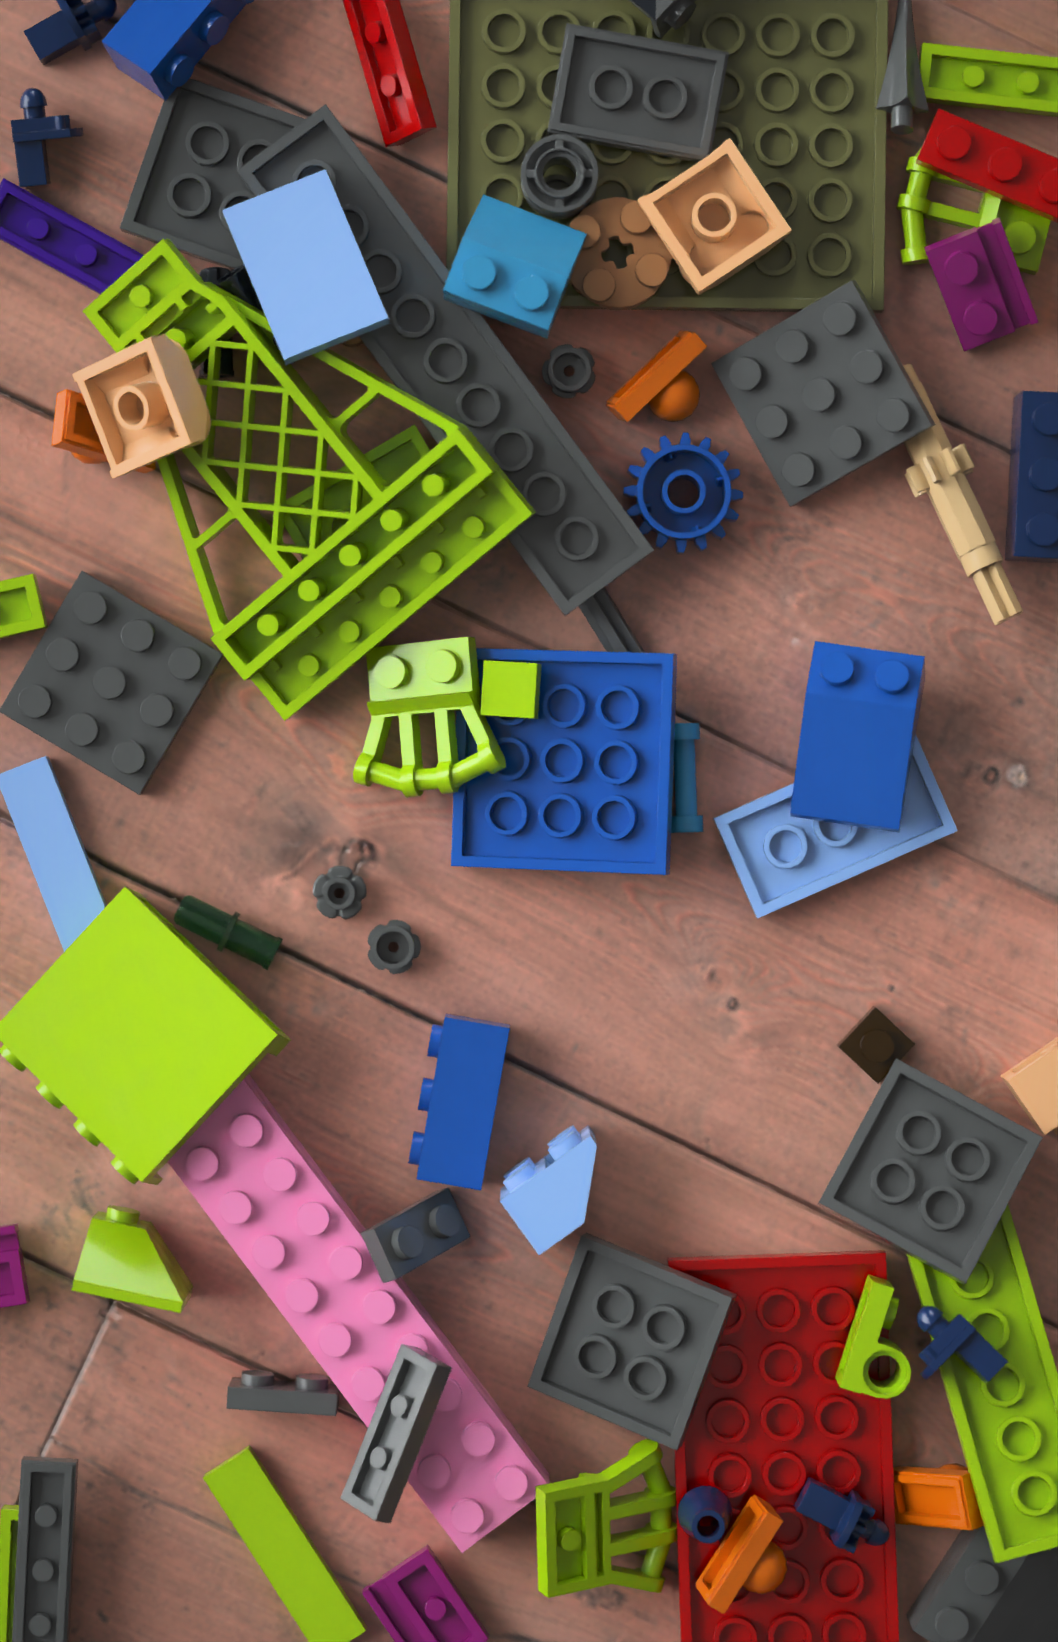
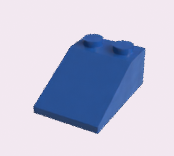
[790,641,925,833]

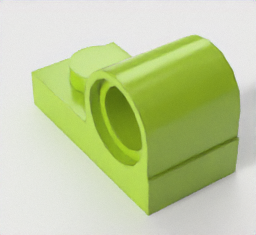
[835,1274,911,1399]

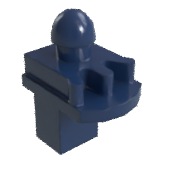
[24,0,117,66]
[11,88,83,187]
[917,1306,1008,1383]
[794,1476,890,1553]

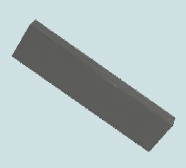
[12,1456,78,1642]

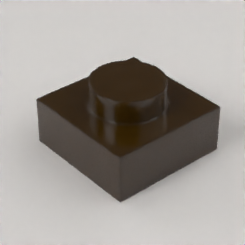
[837,1006,915,1084]

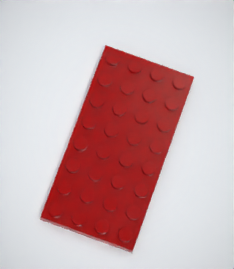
[667,1250,899,1642]

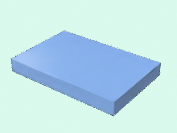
[222,169,389,365]

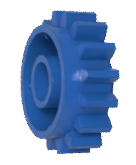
[623,432,744,554]

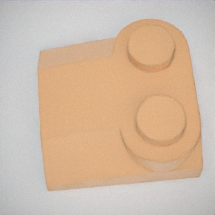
[637,138,792,295]
[72,334,211,479]

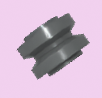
[521,134,598,220]

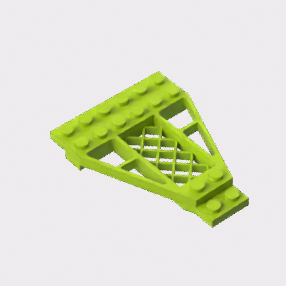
[83,239,536,721]

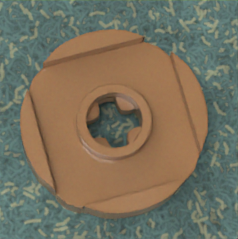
[569,197,673,310]

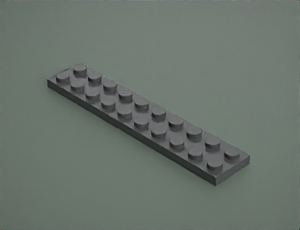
[237,104,654,616]

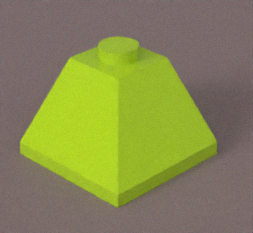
[71,1205,193,1313]

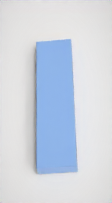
[0,756,107,952]

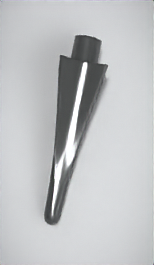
[876,0,929,135]

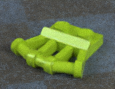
[896,148,1051,275]
[353,637,506,797]
[535,1439,677,1598]

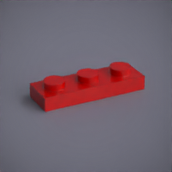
[343,0,437,147]
[915,108,1058,223]

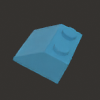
[443,194,587,339]

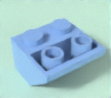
[500,1125,597,1255]

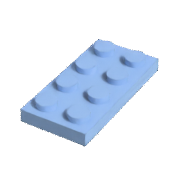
[713,736,958,918]

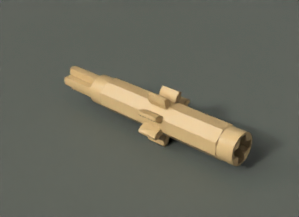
[903,364,1023,625]

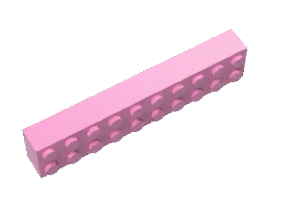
[168,1074,550,1553]

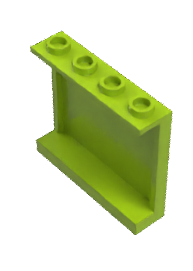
[0,887,291,1185]

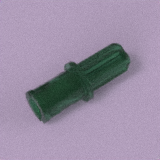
[174,895,283,970]

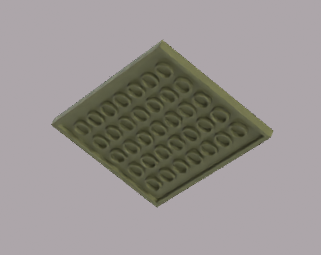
[446,0,888,313]

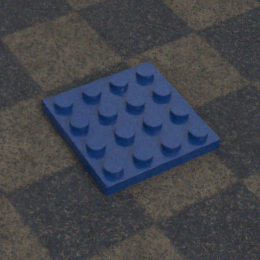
[451,648,677,875]

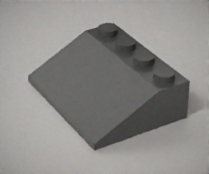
[906,1526,1058,1642]

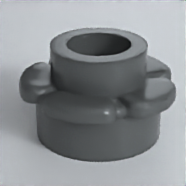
[542,344,596,398]
[313,866,367,919]
[368,920,421,974]

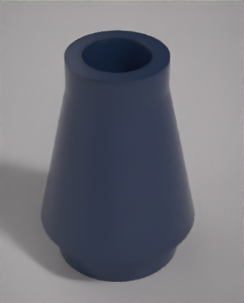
[678,1486,732,1543]

